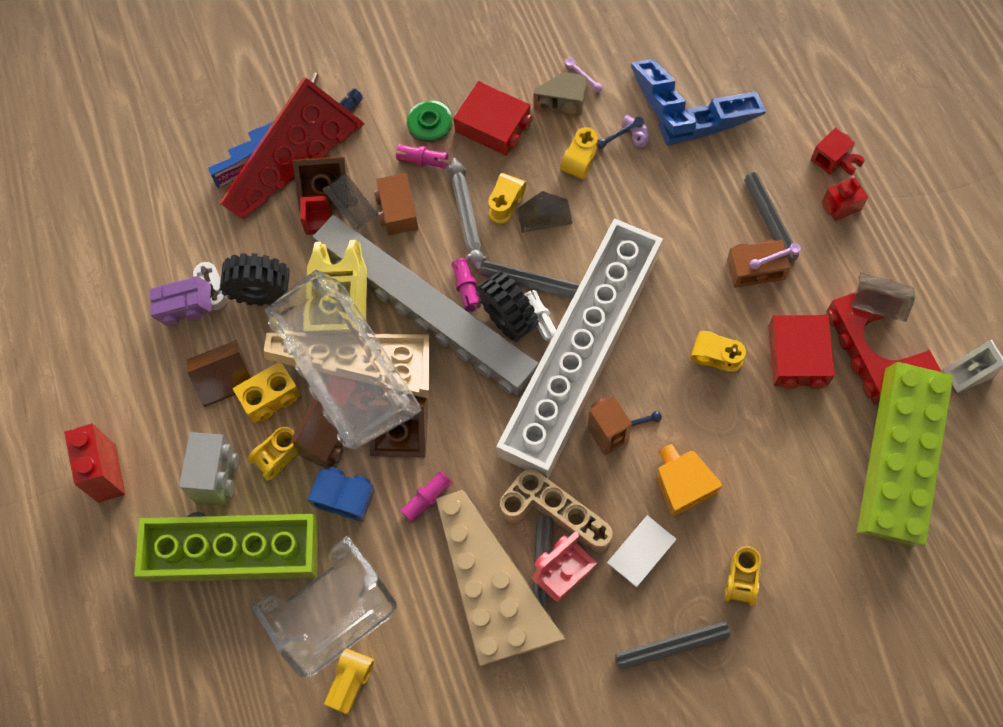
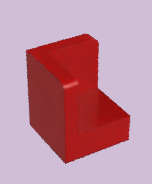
[300,196,331,235]

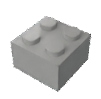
[179,432,239,505]

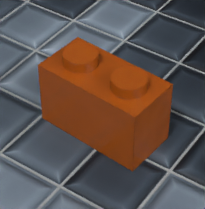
[374,173,419,235]
[727,239,791,288]
[587,396,632,455]

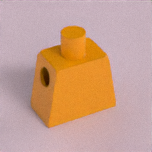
[656,444,723,518]

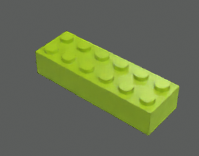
[857,362,953,547]
[134,514,319,582]

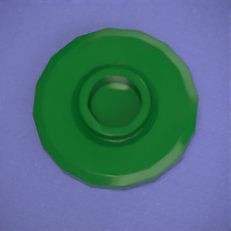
[407,101,453,142]

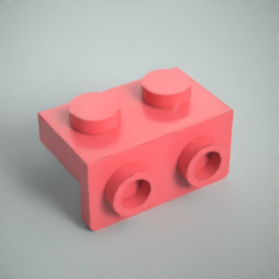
[532,532,597,603]

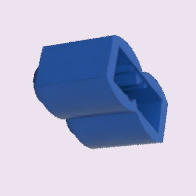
[308,467,375,522]

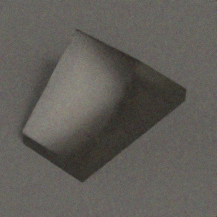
[517,191,572,233]

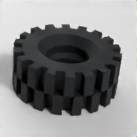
[219,253,290,306]
[476,271,539,342]

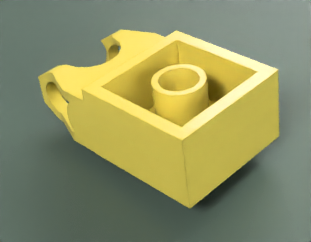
[303,240,367,334]

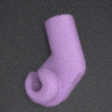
[621,115,649,147]

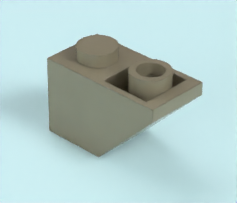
[533,72,588,115]

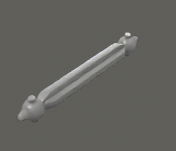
[447,158,486,270]

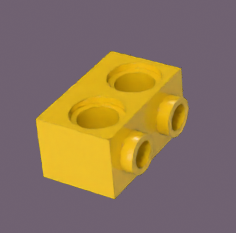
[232,362,301,423]

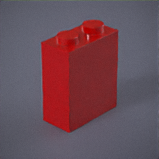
[453,81,533,156]
[769,315,835,389]
[64,423,126,503]

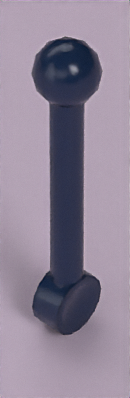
[596,116,644,149]
[630,411,662,426]

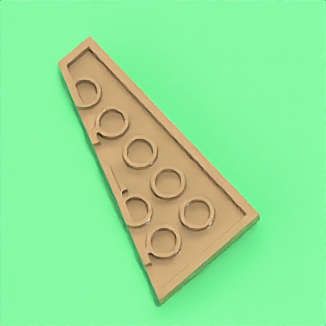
[264,333,429,399]
[436,490,566,667]

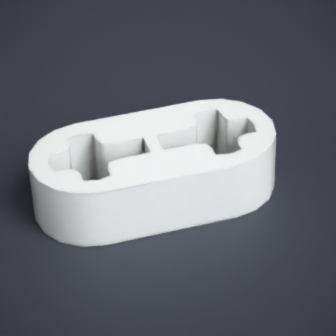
[193,262,228,310]

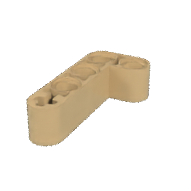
[500,469,613,553]

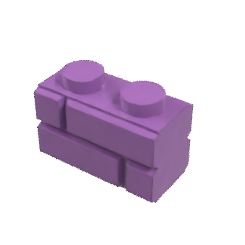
[150,276,212,326]

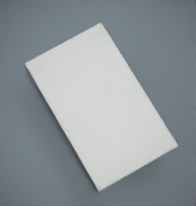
[607,515,677,588]

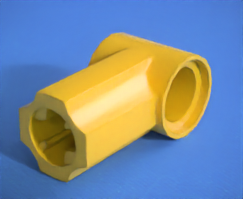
[324,648,374,715]

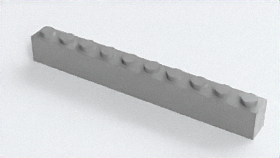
[312,215,538,397]

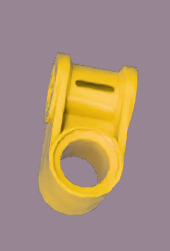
[560,127,598,180]
[488,173,527,225]
[690,331,746,373]
[247,427,299,481]
[724,547,761,607]

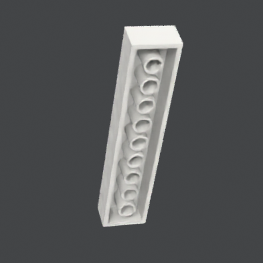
[496,219,663,479]

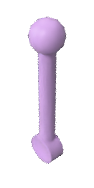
[565,58,603,93]
[750,243,801,270]

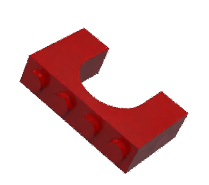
[826,279,942,405]

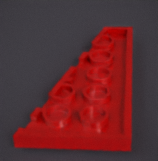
[219,78,365,219]

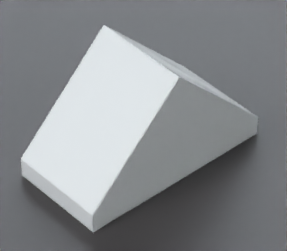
[943,340,1003,393]

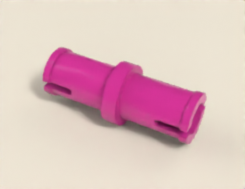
[396,144,449,169]
[451,258,481,312]
[400,471,453,523]

